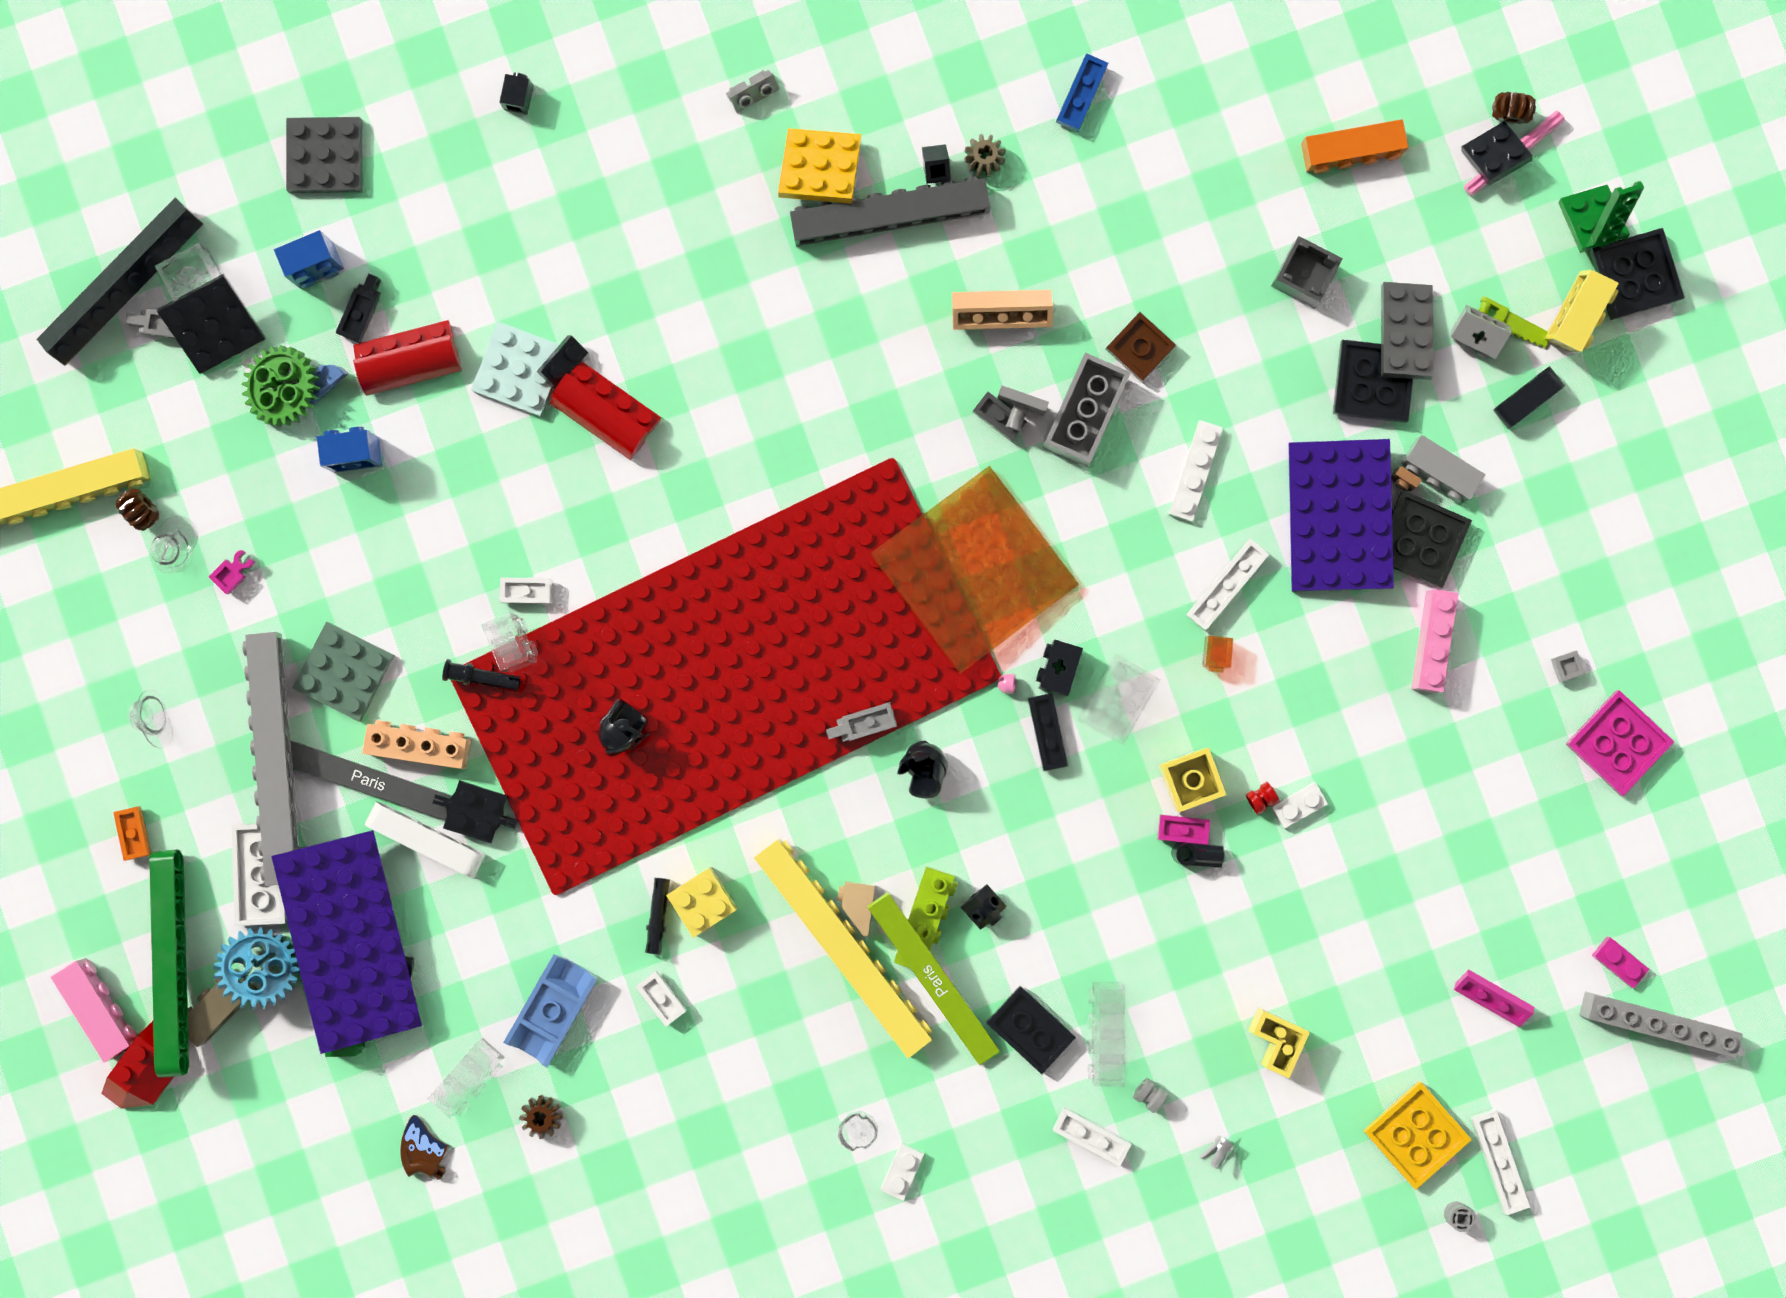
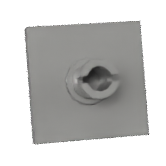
[998,385,1049,432]

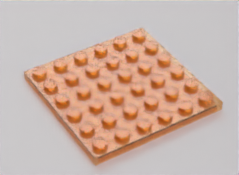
[870,465,1079,674]

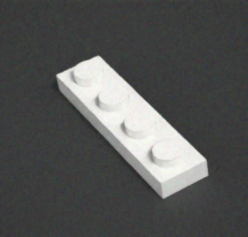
[1168,420,1223,522]
[1186,539,1270,631]
[1470,1109,1530,1216]

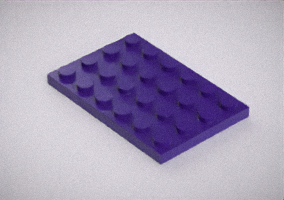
[1288,439,1394,591]

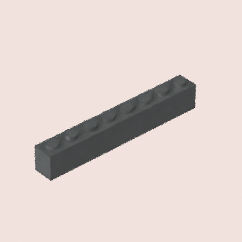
[790,176,990,246]

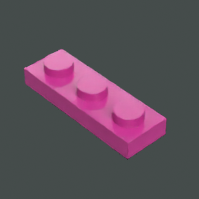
[1454,969,1535,1027]

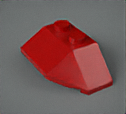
[101,1021,175,1109]

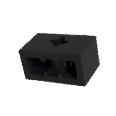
[1036,639,1083,697]

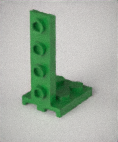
[1558,181,1644,253]

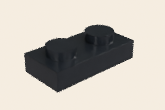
[536,335,588,389]

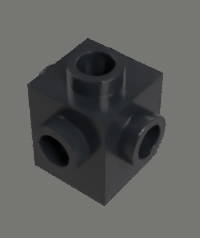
[960,884,1007,930]

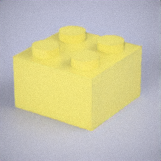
[1158,748,1226,812]
[666,866,738,938]

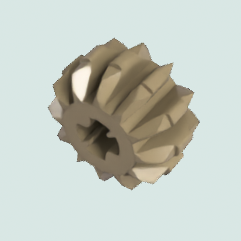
[964,134,1006,177]

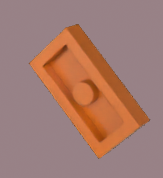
[113,806,151,861]

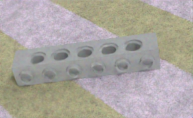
[1579,991,1743,1058]

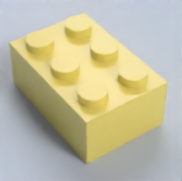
[1545,270,1619,352]

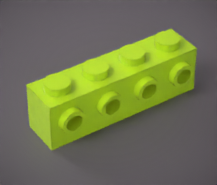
[894,866,958,968]

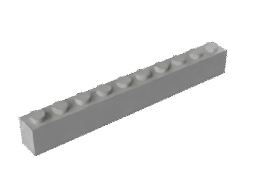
[242,632,299,886]

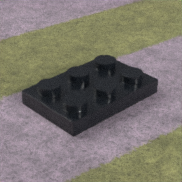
[986,985,1076,1074]

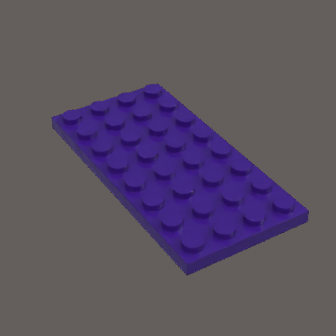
[271,830,422,1054]

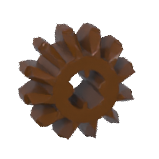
[1492,91,1536,124]
[116,488,159,531]
[519,1095,563,1139]

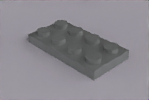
[1381,282,1434,380]

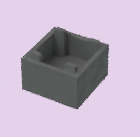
[1271,236,1343,308]

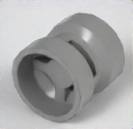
[1133,1077,1168,1113]
[1444,1201,1475,1232]

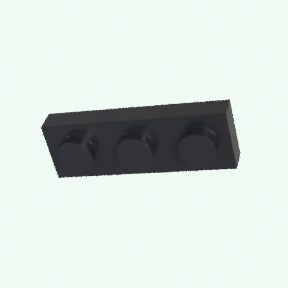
[1027,693,1068,771]

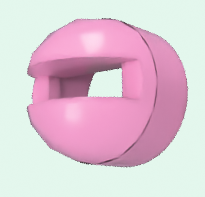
[997,674,1016,694]

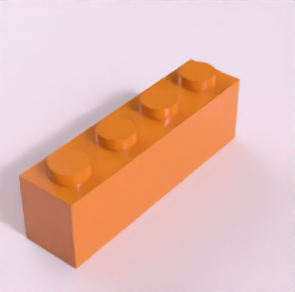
[1301,119,1409,174]

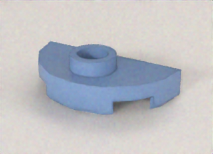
[310,364,349,405]

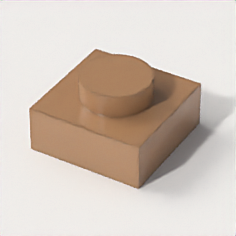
[1391,466,1422,491]

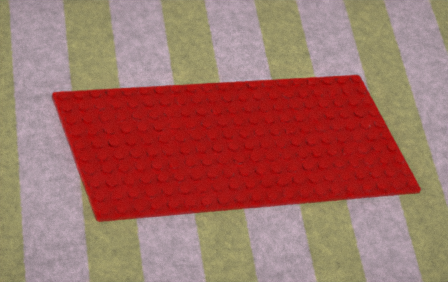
[451,458,1001,895]

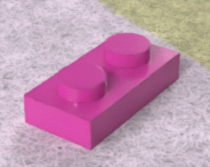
[1157,814,1210,845]
[1591,936,1649,989]

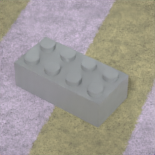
[1043,352,1131,467]

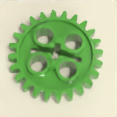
[241,345,320,427]

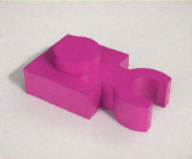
[209,550,255,595]

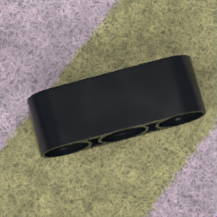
[1493,366,1565,429]

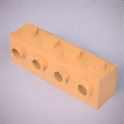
[952,290,1053,330]
[362,720,471,769]

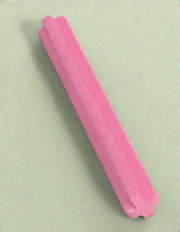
[1464,111,1565,196]

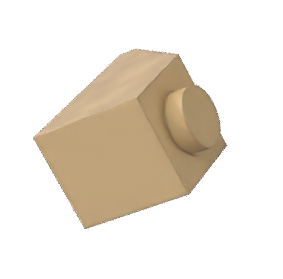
[837,881,875,936]

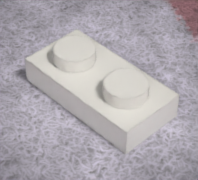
[500,577,552,604]
[1270,782,1328,829]
[636,970,687,1027]
[880,1142,924,1201]

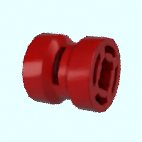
[1245,781,1280,815]

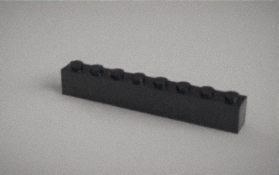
[36,197,203,366]

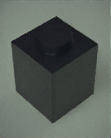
[499,72,534,114]
[922,144,951,184]

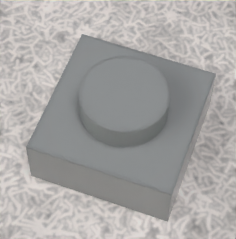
[1551,650,1586,682]

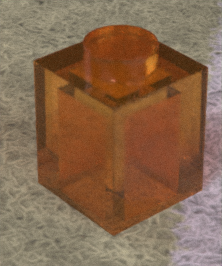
[1202,636,1233,673]

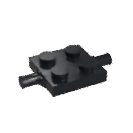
[432,780,518,843]

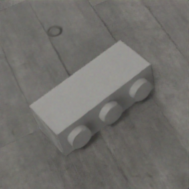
[1401,435,1486,503]

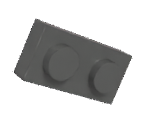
[972,392,1027,442]

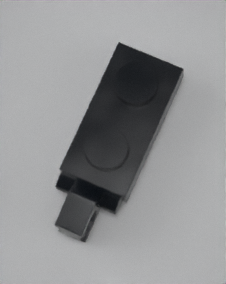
[336,273,381,343]

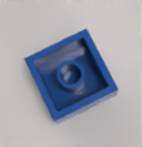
[273,230,344,288]
[316,427,382,473]

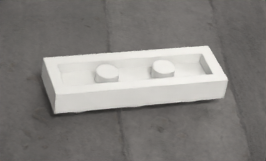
[1052,1107,1132,1167]

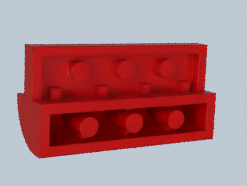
[353,320,462,396]
[550,361,661,460]

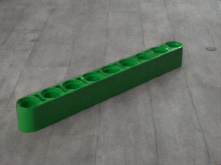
[149,849,189,1078]

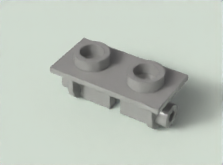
[726,69,779,113]

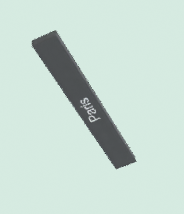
[290,740,452,820]

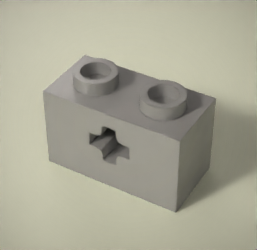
[1451,305,1511,359]

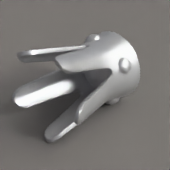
[1200,1134,1235,1173]

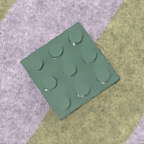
[292,621,395,722]

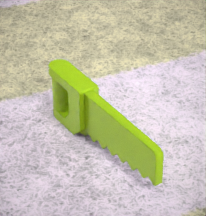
[1479,296,1549,349]

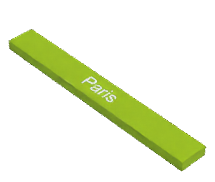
[867,892,1000,1066]

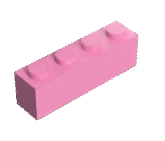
[1411,589,1458,693]
[51,958,136,1062]

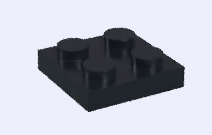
[1461,121,1533,186]

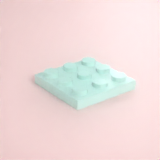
[471,321,559,417]

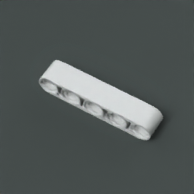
[364,802,486,878]

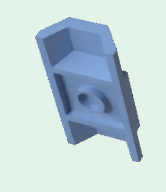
[503,954,598,1068]

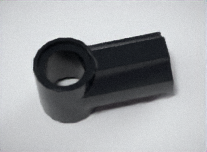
[1171,842,1224,868]

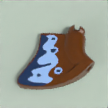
[400,1115,449,1180]

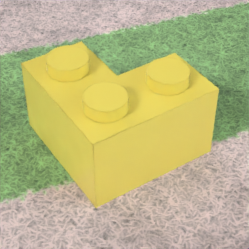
[1248,1007,1310,1078]

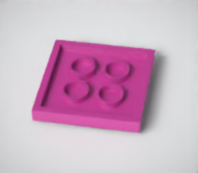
[1566,690,1674,796]

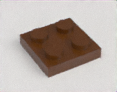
[1106,312,1176,383]

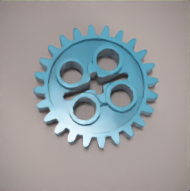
[213,927,299,1010]

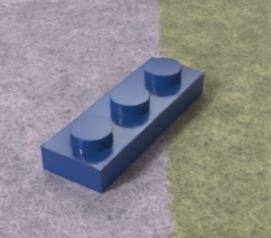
[1056,53,1109,132]

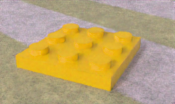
[778,128,862,204]
[1363,1081,1472,1190]

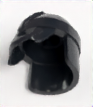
[598,698,650,756]
[897,740,948,799]

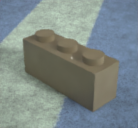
[188,969,258,1047]

